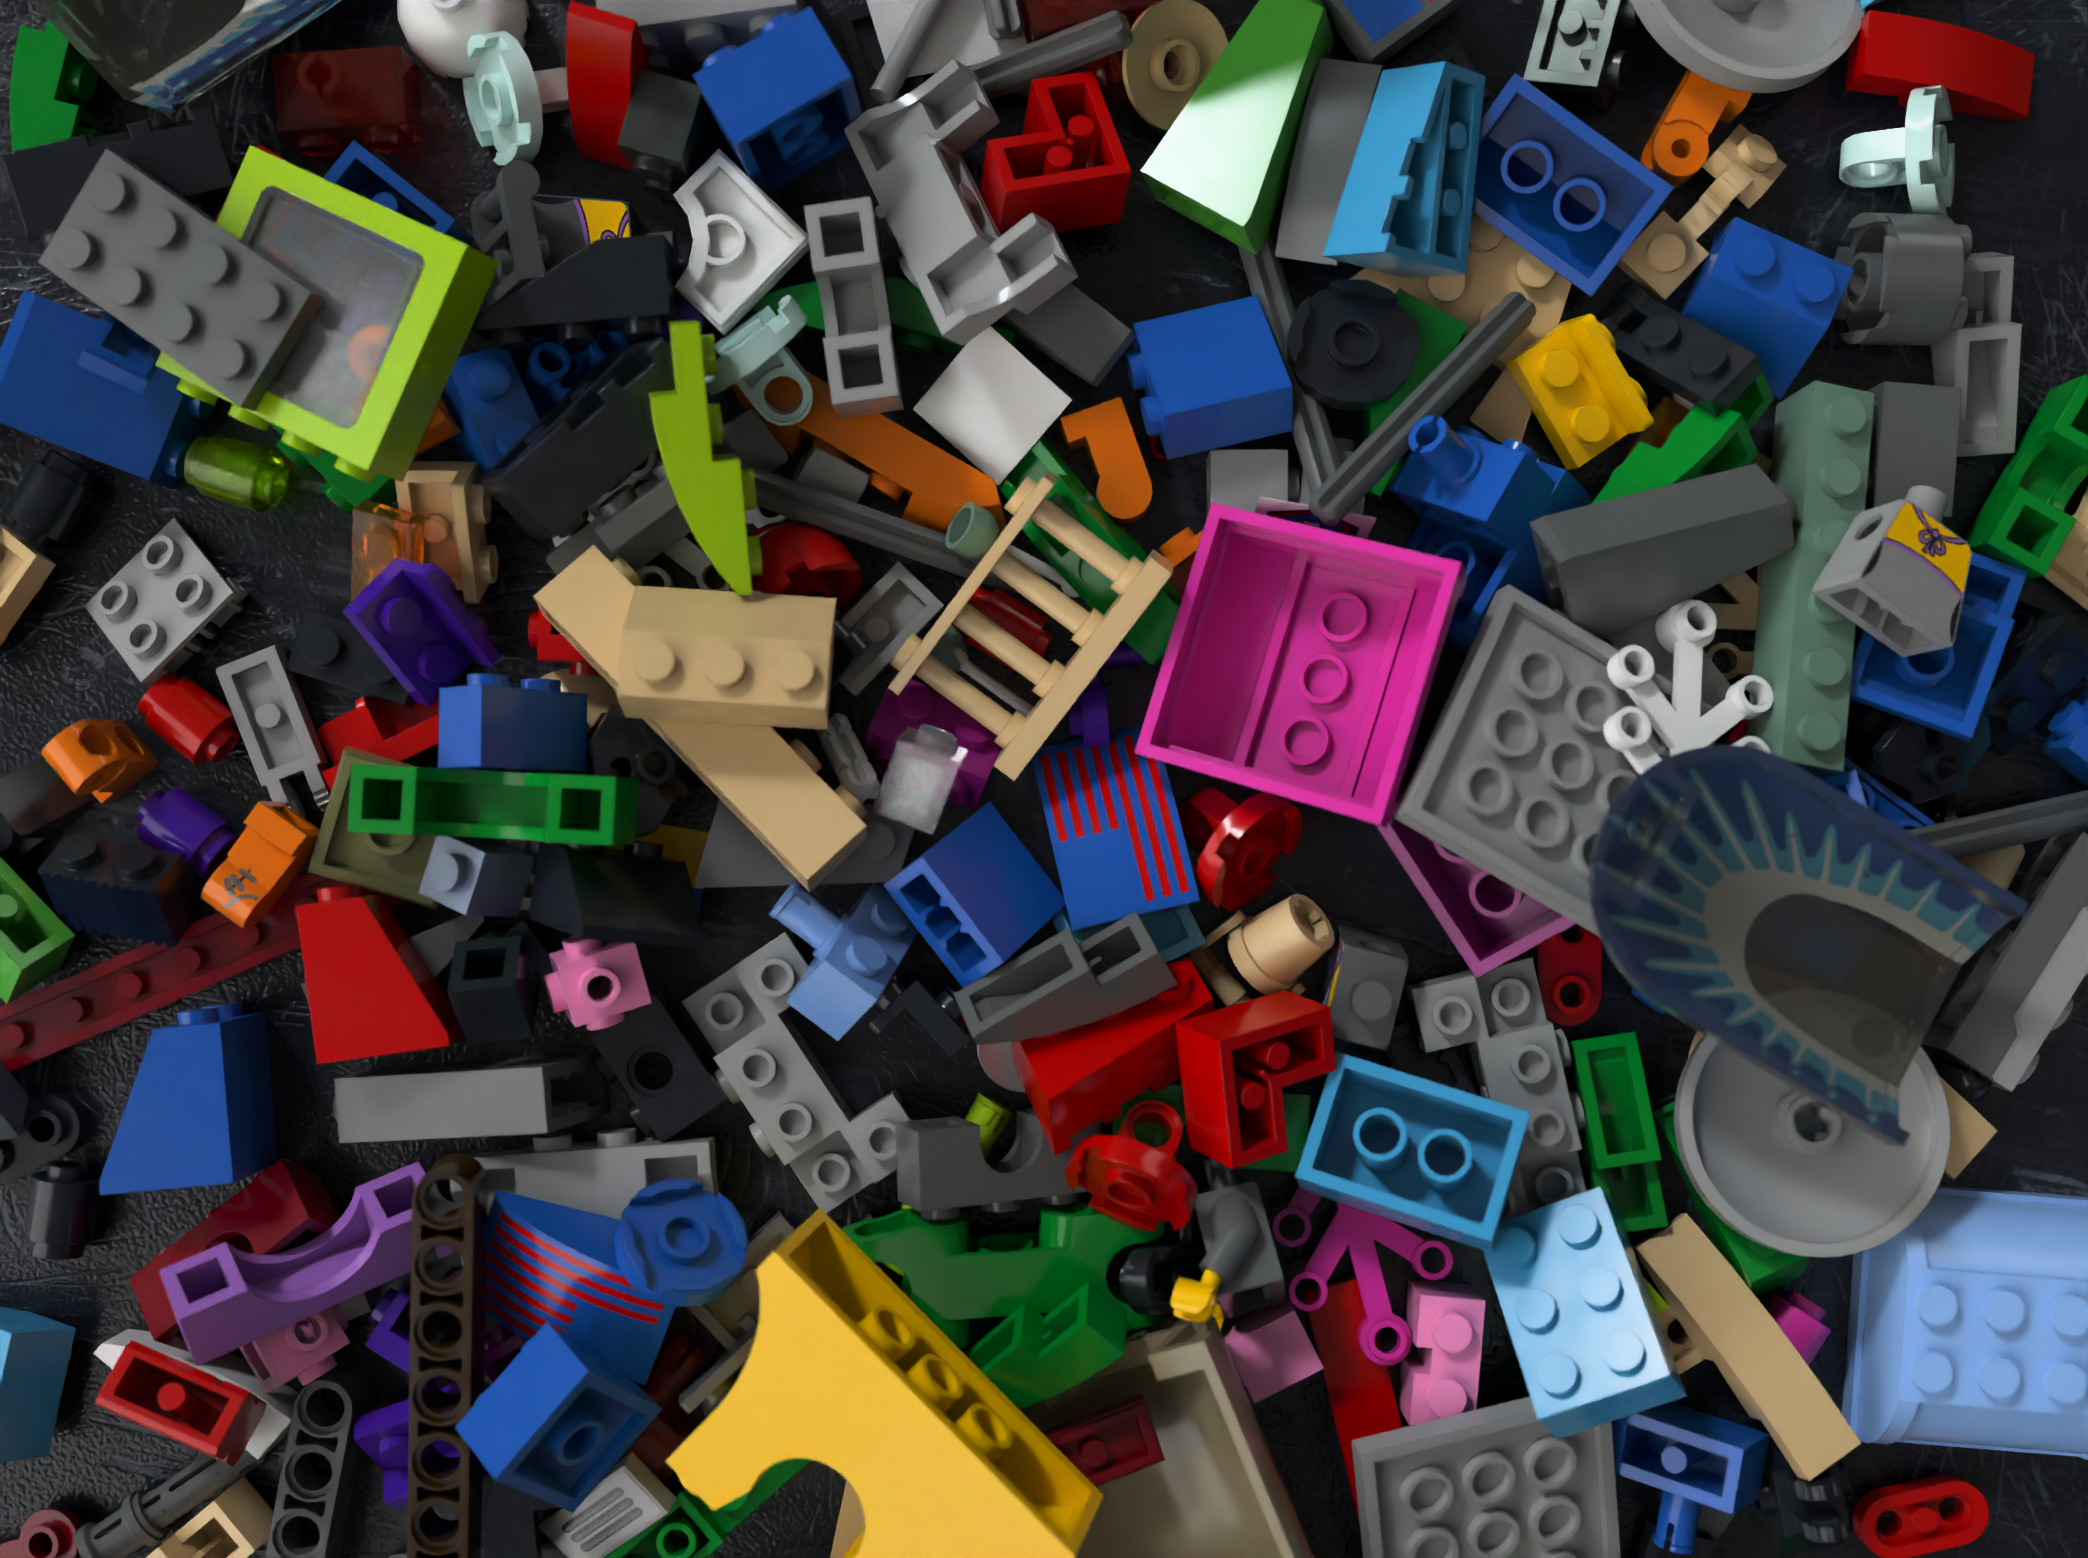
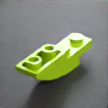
[648,320,763,596]

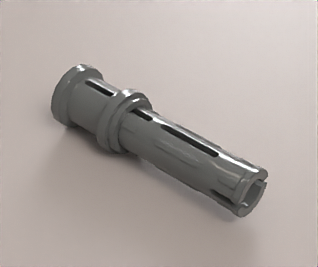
[75,1450,270,1558]

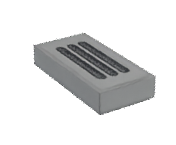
[538,1452,677,1558]

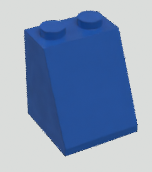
[0,290,217,490]
[99,1002,278,1195]

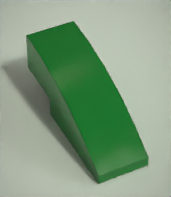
[1569,1032,1669,1232]
[964,1280,1127,1410]

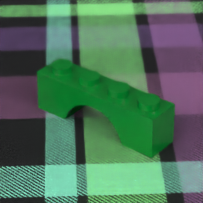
[347,764,639,846]

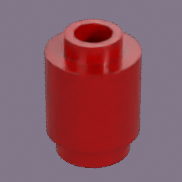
[955,585,1054,673]
[138,673,240,765]

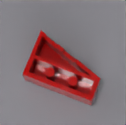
[1011,957,1214,1156]

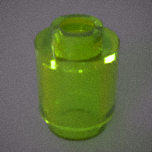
[184,434,289,513]

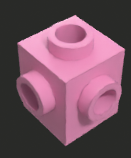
[543,936,652,1030]
[239,1304,350,1393]

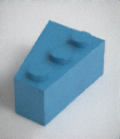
[1322,61,1485,278]

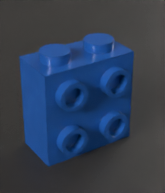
[1125,295,1293,460]
[883,802,1066,988]

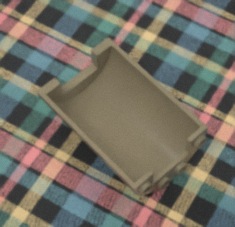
[1020,1314,1315,1558]

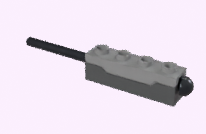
[1921,831,2088,1102]

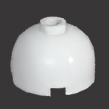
[397,0,530,78]

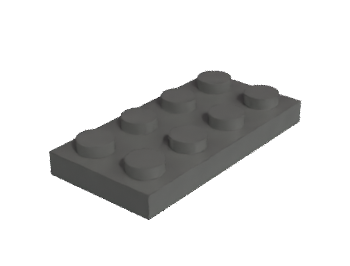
[38,148,325,411]

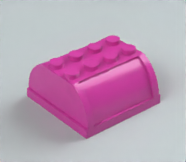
[1134,503,1467,828]

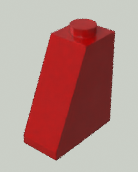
[295,884,465,1064]

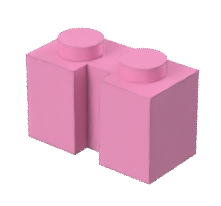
[1397,1279,1486,1426]

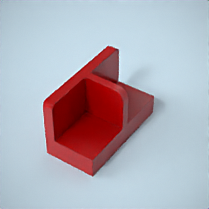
[318,696,439,790]

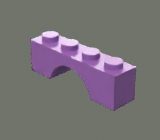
[159,1161,453,1366]

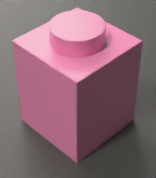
[1221,1297,1324,1404]

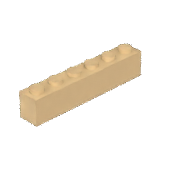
[533,544,867,892]

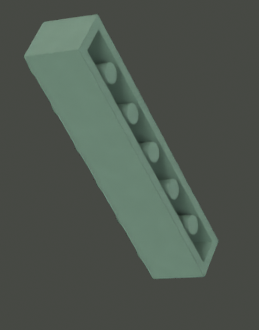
[1746,380,1875,781]

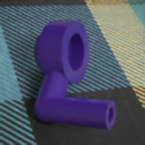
[1068,640,1149,748]

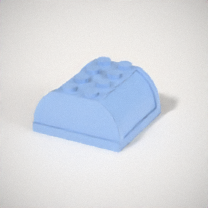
[1842,1185,2088,1460]

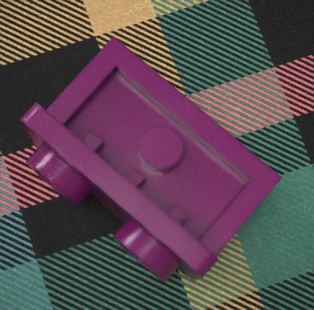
[863,673,1002,809]

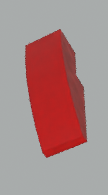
[566,1,653,172]
[1845,10,2035,121]

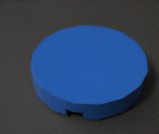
[613,1179,749,1307]

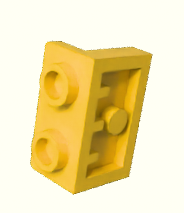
[1504,313,1654,470]

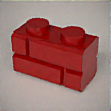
[95,1340,267,1467]

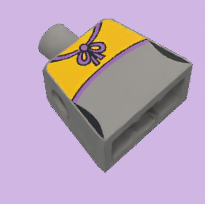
[1811,485,1972,657]

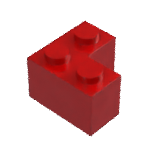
[980,70,1132,236]
[1175,990,1336,1169]

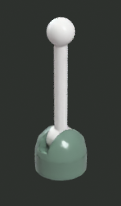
[945,502,1079,597]
[930,624,1033,717]

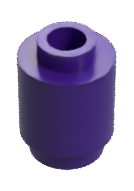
[136,787,238,879]

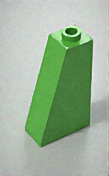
[1141,0,1335,255]

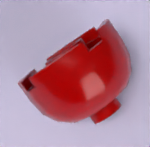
[732,522,863,615]

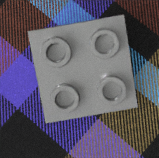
[84,518,248,685]

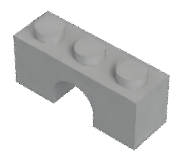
[804,197,904,419]

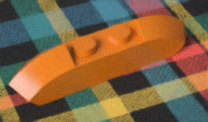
[732,371,1006,534]

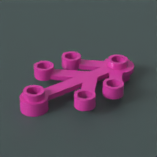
[1271,1127,1453,1366]

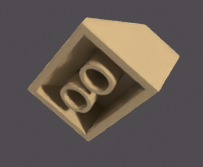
[617,585,837,730]

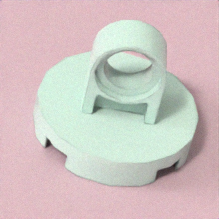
[462,31,569,165]
[1839,85,1955,216]
[705,295,813,426]

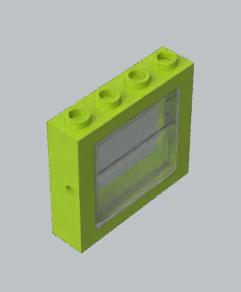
[155,145,500,484]

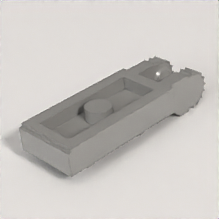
[216,645,331,818]

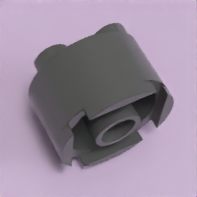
[1833,212,1972,346]

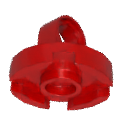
[1177,787,1303,911]
[1065,1100,1198,1231]

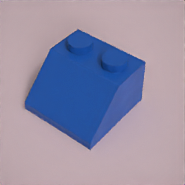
[1679,217,1854,402]
[455,1322,662,1513]

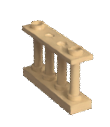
[888,470,1174,781]

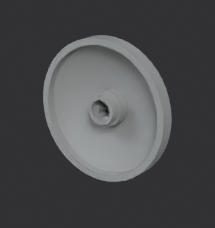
[1630,0,1866,93]
[1674,989,1950,1257]

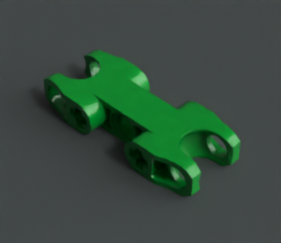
[842,1196,1164,1349]

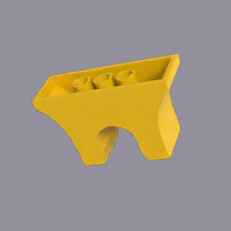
[666,1208,1104,1558]

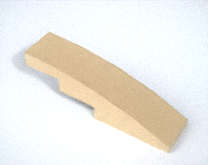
[1632,1213,1861,1481]

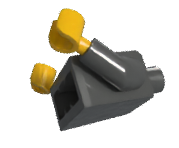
[1171,1158,1286,1331]

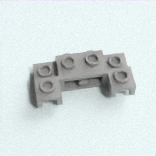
[843,58,1078,346]
[682,930,912,1213]
[1405,954,1586,1222]
[450,1128,718,1266]

